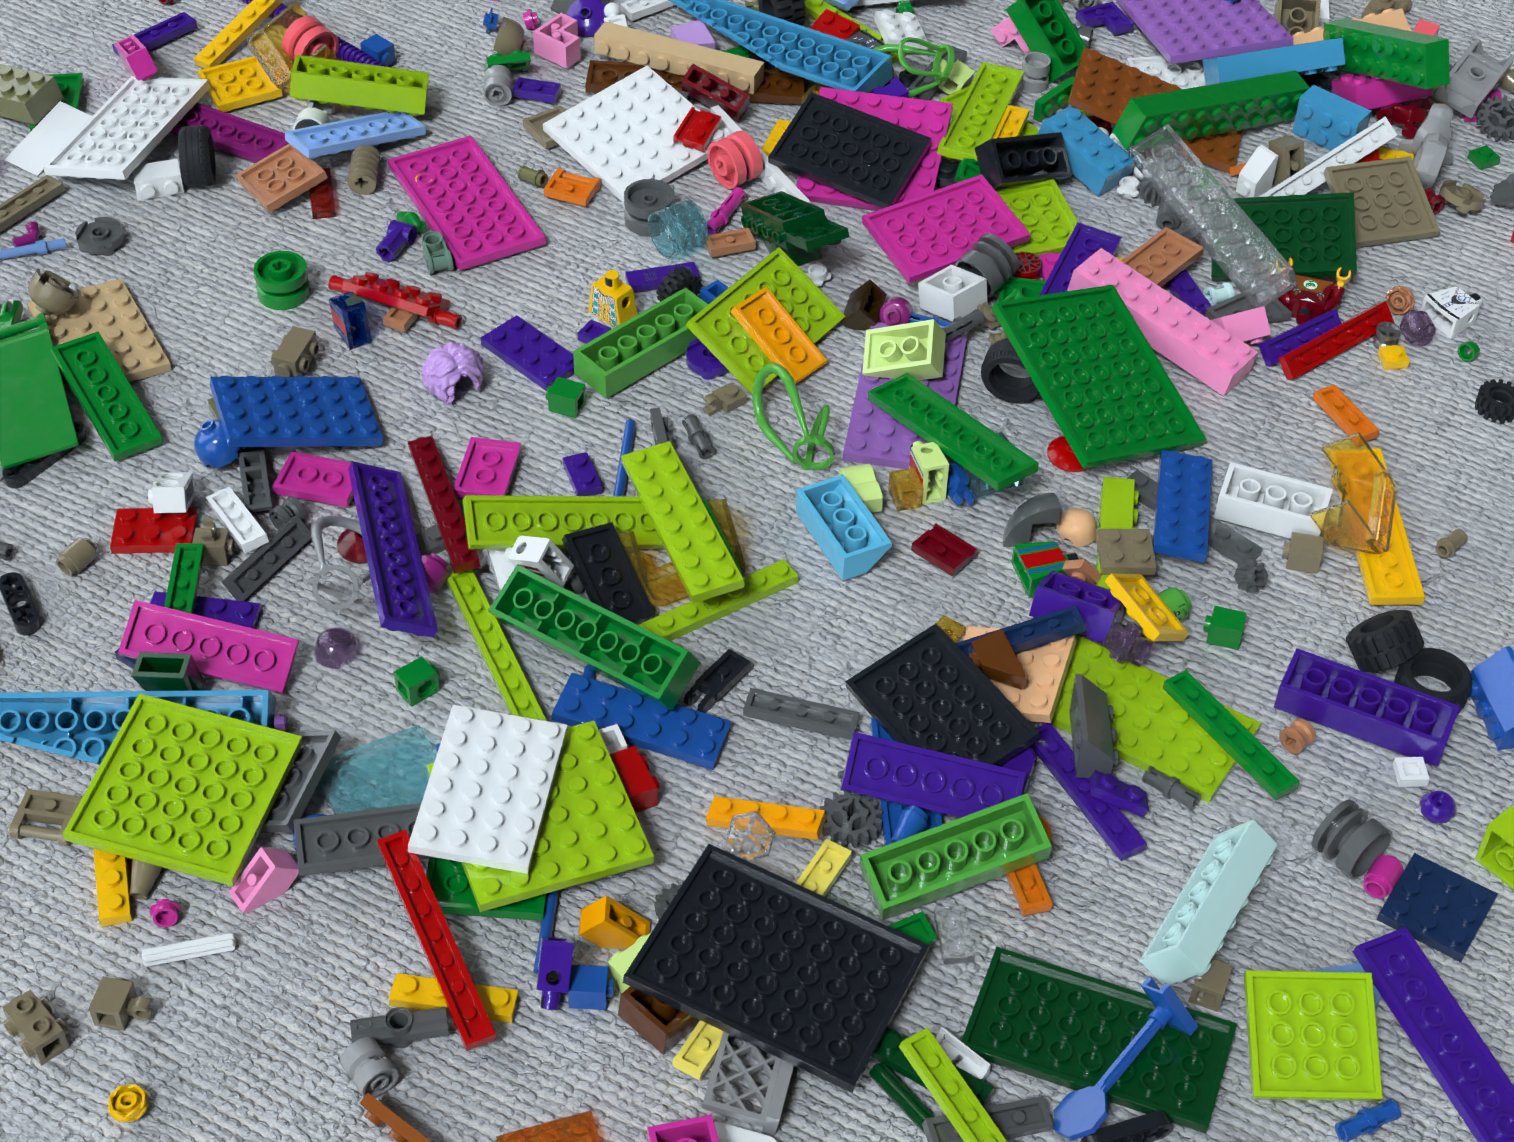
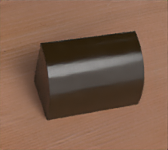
[840,279,887,330]

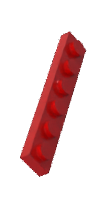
[1278,301,1395,380]

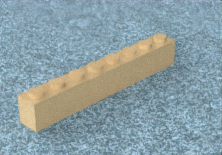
[594,21,764,94]

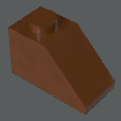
[969,629,1026,689]

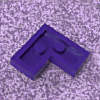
[1075,2,1134,35]

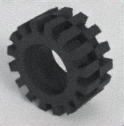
[656,266,703,302]
[1475,379,1514,424]

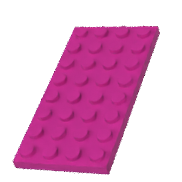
[387,136,546,271]

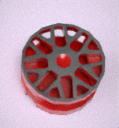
[1011,252,1041,280]

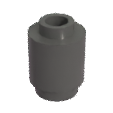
[1156,198,1182,230]

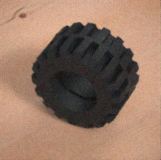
[758,0,805,26]
[1346,610,1425,672]

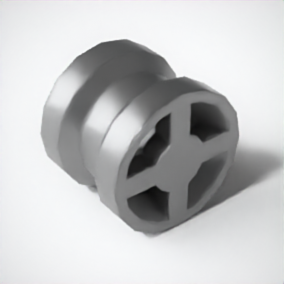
[1373,322,1401,349]

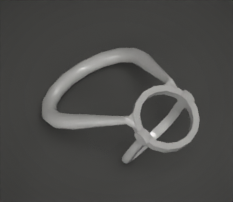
[307,515,371,611]

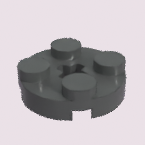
[75,217,125,256]

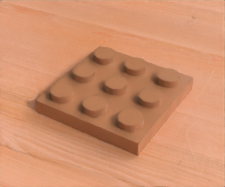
[235,143,328,213]

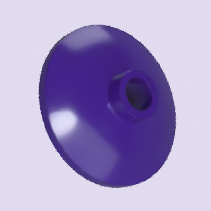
[567,0,606,37]

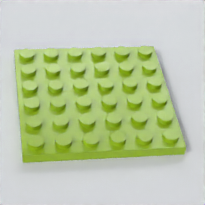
[63,693,303,887]
[427,721,654,912]

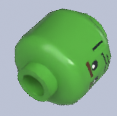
[1158,587,1192,622]

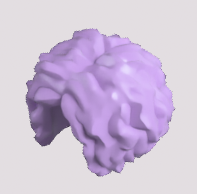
[421,342,484,405]

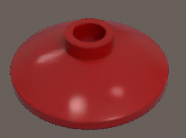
[1047,436,1090,472]

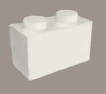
[132,159,184,200]

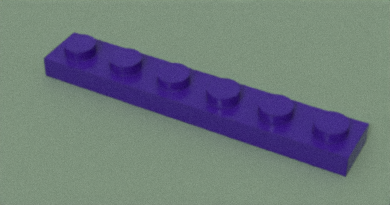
[1030,723,1147,861]

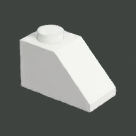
[1236,145,1279,198]

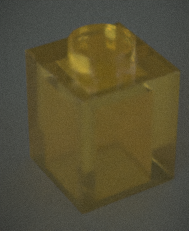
[888,468,924,512]

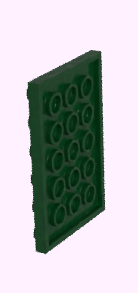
[1211,192,1357,281]

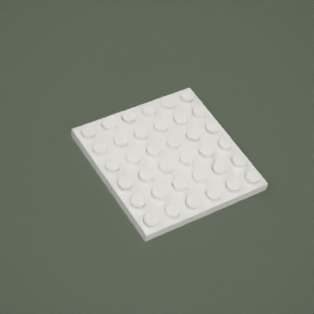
[543,66,728,203]

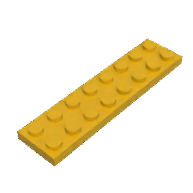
[1329,448,1425,605]

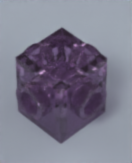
[1102,621,1153,667]

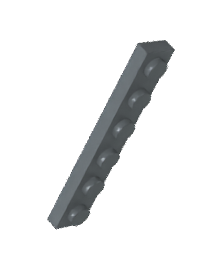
[1126,470,1263,564]

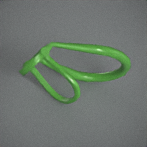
[866,37,955,98]
[752,363,835,470]

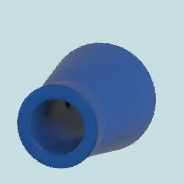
[890,806,928,843]

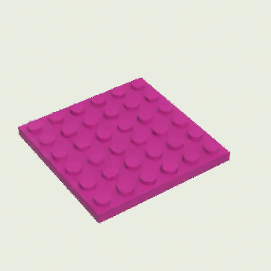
[796,87,953,210]

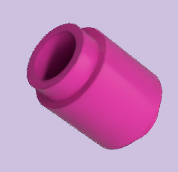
[1363,855,1404,899]

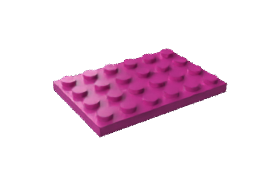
[862,174,1031,284]

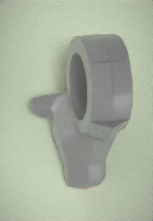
[1398,103,1453,190]

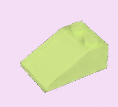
[862,319,946,380]

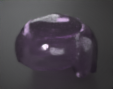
[314,627,359,669]

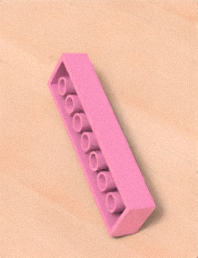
[1067,248,1259,396]

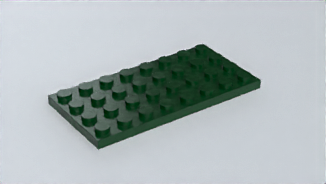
[961,946,1237,1134]

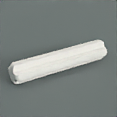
[142,932,236,967]

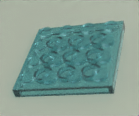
[319,725,437,814]

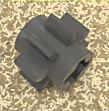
[1234,559,1268,593]

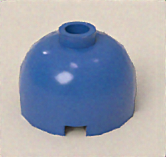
[194,419,246,469]

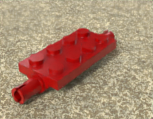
[328,272,462,330]

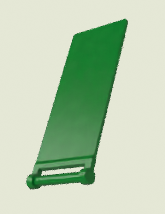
[0,312,79,469]

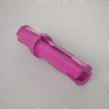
[703,187,746,235]

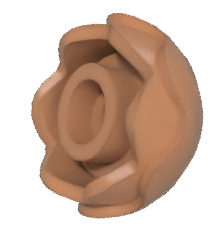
[1385,286,1415,316]

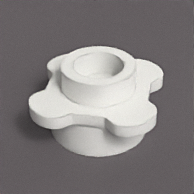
[1117,176,1140,197]
[805,264,831,286]

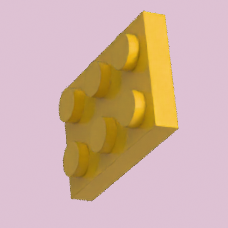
[1105,573,1190,641]

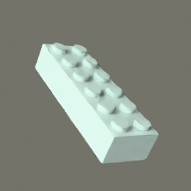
[1140,819,1278,985]

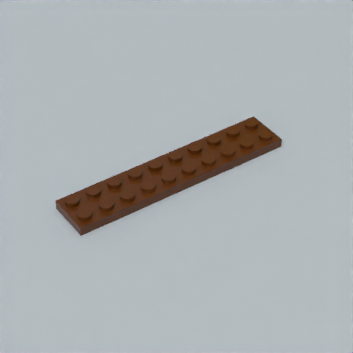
[585,60,805,105]

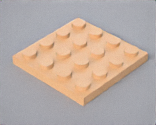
[963,626,1076,723]

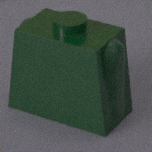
[131,652,203,691]

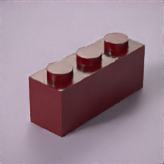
[681,63,750,123]

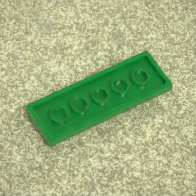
[51,331,163,461]

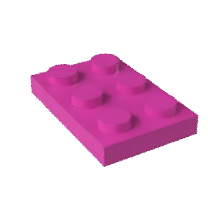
[453,437,521,498]
[272,451,354,508]

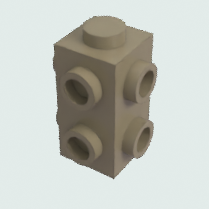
[271,326,320,377]
[2,989,69,1066]

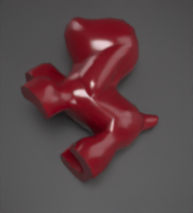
[1376,98,1435,139]

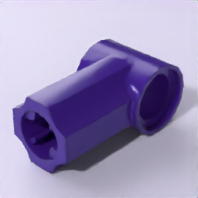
[376,220,418,262]

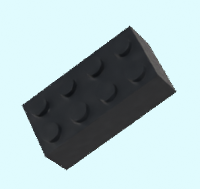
[975,132,1072,190]

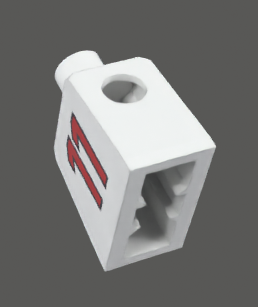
[504,536,574,587]

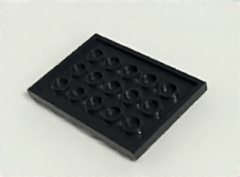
[768,92,932,208]
[845,623,1040,766]

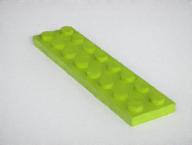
[937,62,1024,161]
[621,441,745,604]
[463,495,665,549]

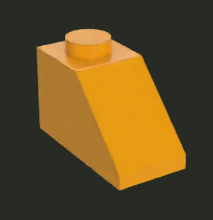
[579,895,650,949]

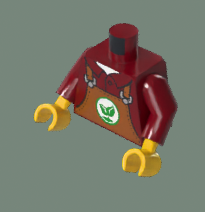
[1275,257,1351,324]

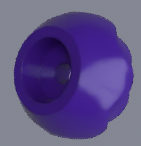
[1419,791,1457,823]

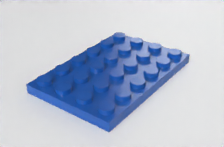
[209,376,383,447]

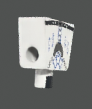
[1419,287,1482,339]

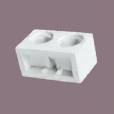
[148,472,195,513]

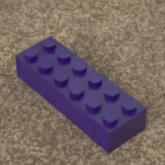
[1274,648,1460,767]

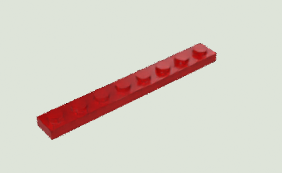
[377,829,496,1051]

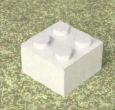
[918,265,988,322]

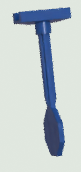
[1054,976,1198,1141]

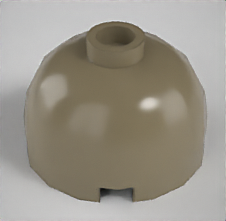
[493,17,528,55]
[28,269,81,315]

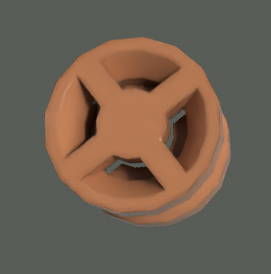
[1279,718,1316,754]

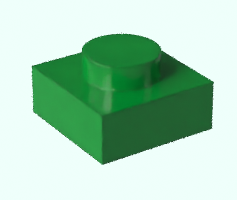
[1467,145,1501,170]

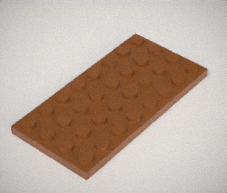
[1067,47,1242,174]

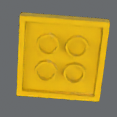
[197,55,283,112]

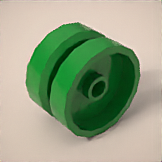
[253,251,310,310]

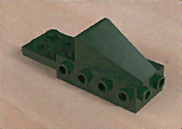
[741,191,849,266]

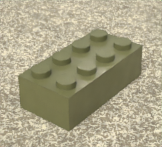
[0,64,64,125]

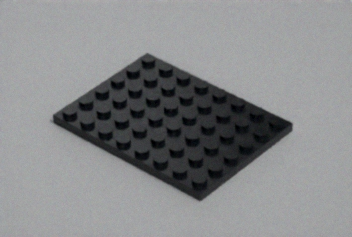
[623,843,930,1093]

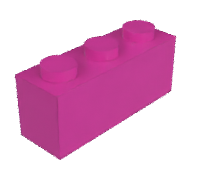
[114,35,158,81]

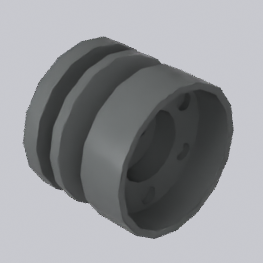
[955,233,1020,298]
[1311,799,1393,879]

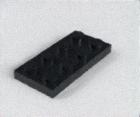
[562,522,655,624]

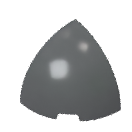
[1003,492,1061,547]

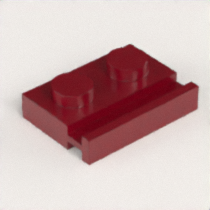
[911,523,977,577]

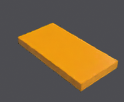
[730,286,828,385]

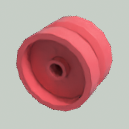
[282,16,339,61]
[707,131,763,189]

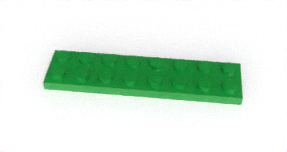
[868,373,1039,491]

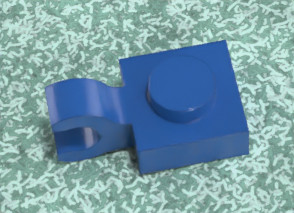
[946,463,975,506]

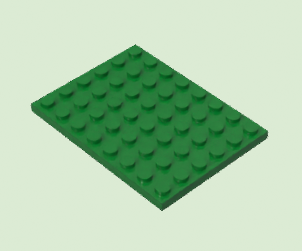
[991,285,1207,469]

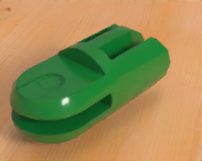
[0,300,23,340]

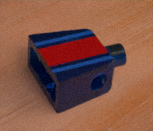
[329,292,372,350]

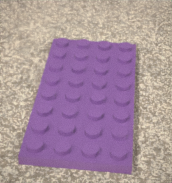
[842,323,967,470]

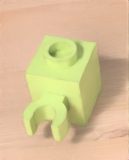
[931,58,975,94]

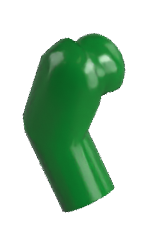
[396,211,426,233]

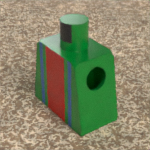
[1011,541,1079,598]

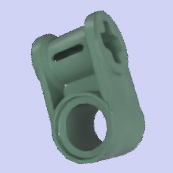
[422,231,453,275]

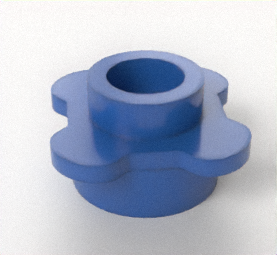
[483,8,498,33]

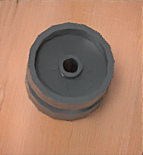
[624,179,675,236]

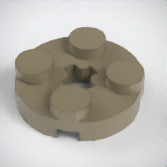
[1438,180,1486,213]

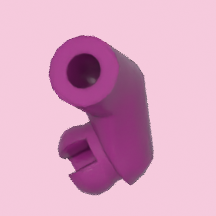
[12,221,42,247]

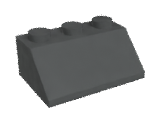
[1069,674,1118,778]

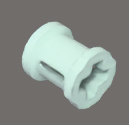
[1203,282,1235,306]

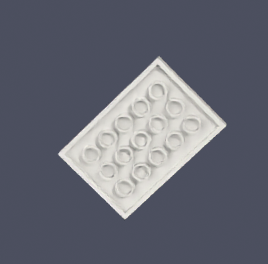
[408,705,567,874]

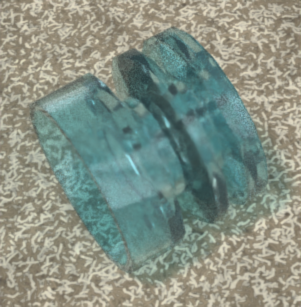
[648,199,708,259]

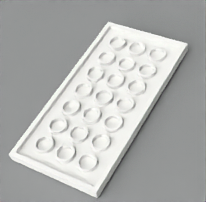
[43,76,210,181]

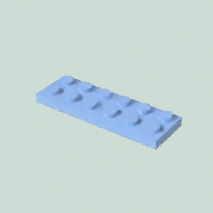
[285,112,426,159]

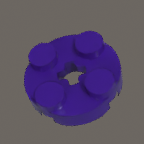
[686,339,729,380]

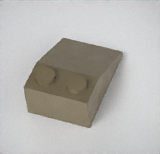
[1274,0,1321,36]

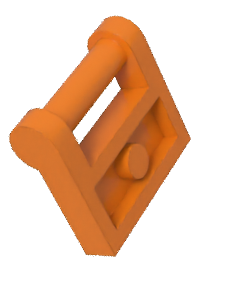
[543,168,602,206]

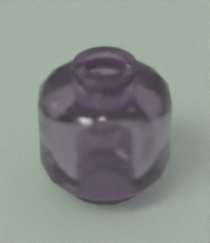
[1400,310,1436,346]

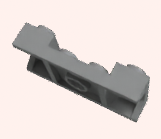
[1433,38,1514,119]

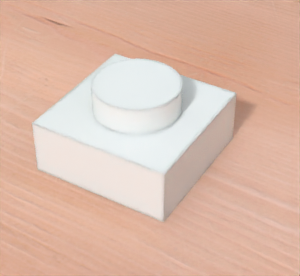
[1392,757,1430,787]

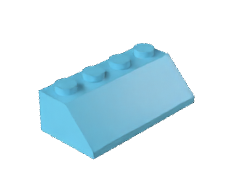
[795,474,892,581]

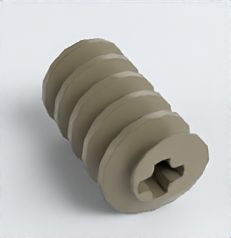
[347,145,380,195]

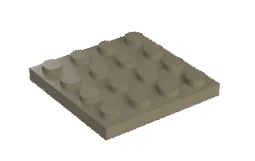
[1323,156,1440,247]

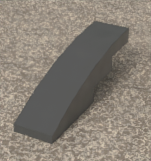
[238,447,272,513]

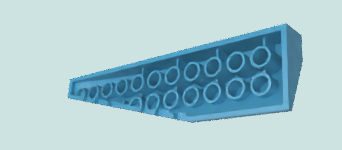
[669,0,893,92]
[0,690,276,765]

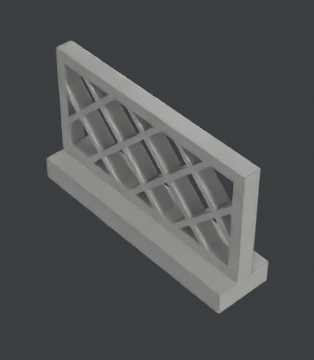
[702,1031,794,1136]

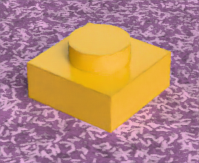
[1377,345,1410,370]

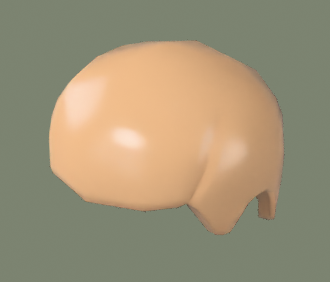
[1056,508,1097,547]

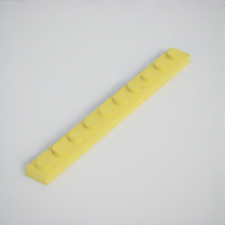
[673,839,852,1081]

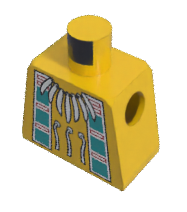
[588,270,637,327]

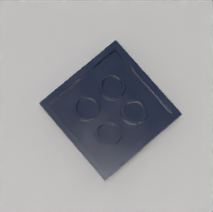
[1377,853,1498,962]

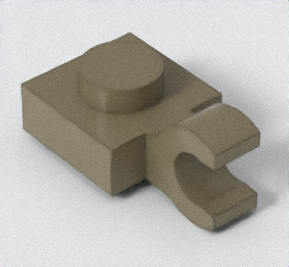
[703,383,747,415]

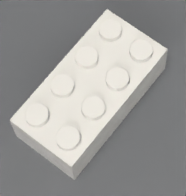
[1214,462,1333,538]

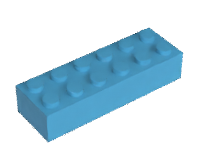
[1203,38,1345,85]

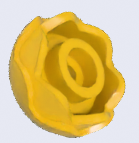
[107,1084,149,1123]

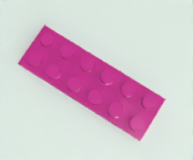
[118,600,299,695]

